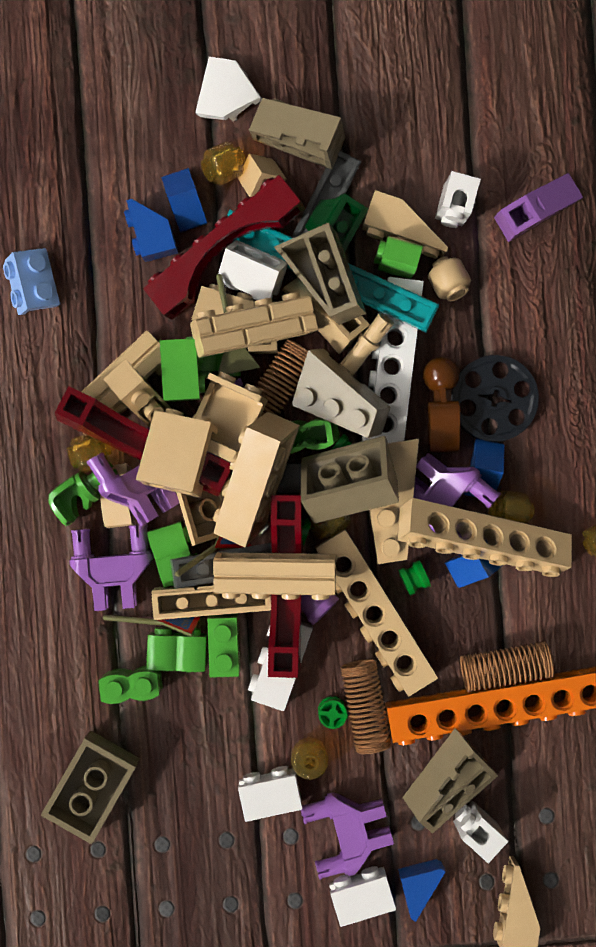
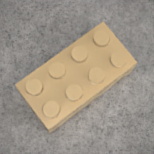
[213,412,300,547]

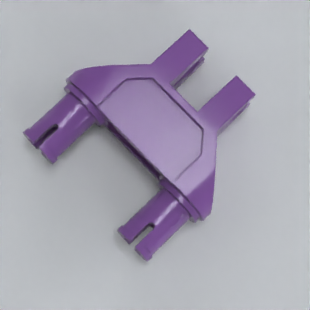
[86,427,179,526]
[413,453,501,538]
[69,524,154,611]
[301,793,394,880]

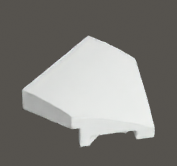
[195,57,262,122]

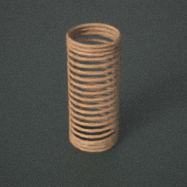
[255,339,308,416]
[460,641,554,692]
[340,659,392,754]

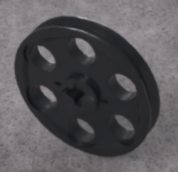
[451,355,539,442]

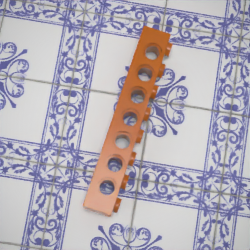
[385,666,596,745]

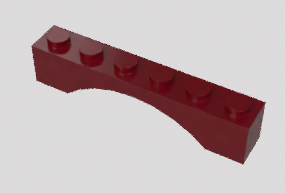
[143,175,306,320]
[55,386,231,497]
[268,495,304,678]

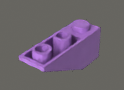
[494,173,583,242]

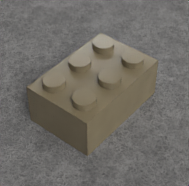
[40,730,140,844]

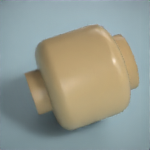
[428,256,471,302]

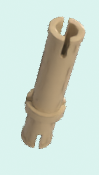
[339,312,394,376]

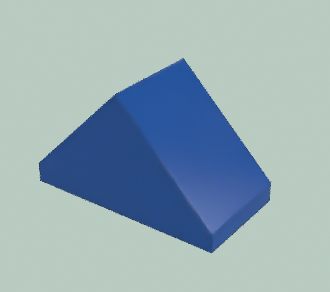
[161,168,208,233]
[464,439,504,497]
[445,539,503,588]
[398,859,446,922]

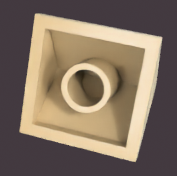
[176,485,224,546]

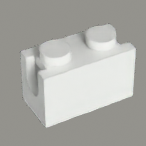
[435,171,481,228]
[218,240,288,300]
[238,766,302,822]
[453,800,508,864]
[329,866,396,927]

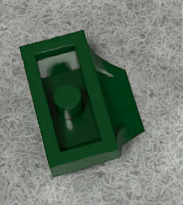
[305,193,368,253]

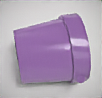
[302,595,339,625]

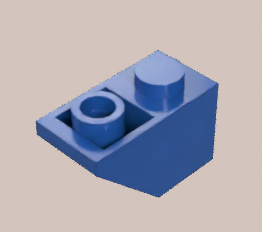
[124,199,178,262]

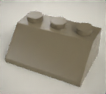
[301,436,399,524]

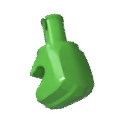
[48,461,118,526]

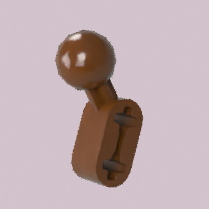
[423,357,460,453]

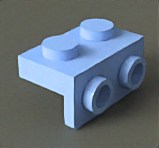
[3,248,60,315]

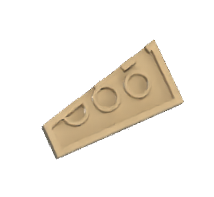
[369,439,419,564]

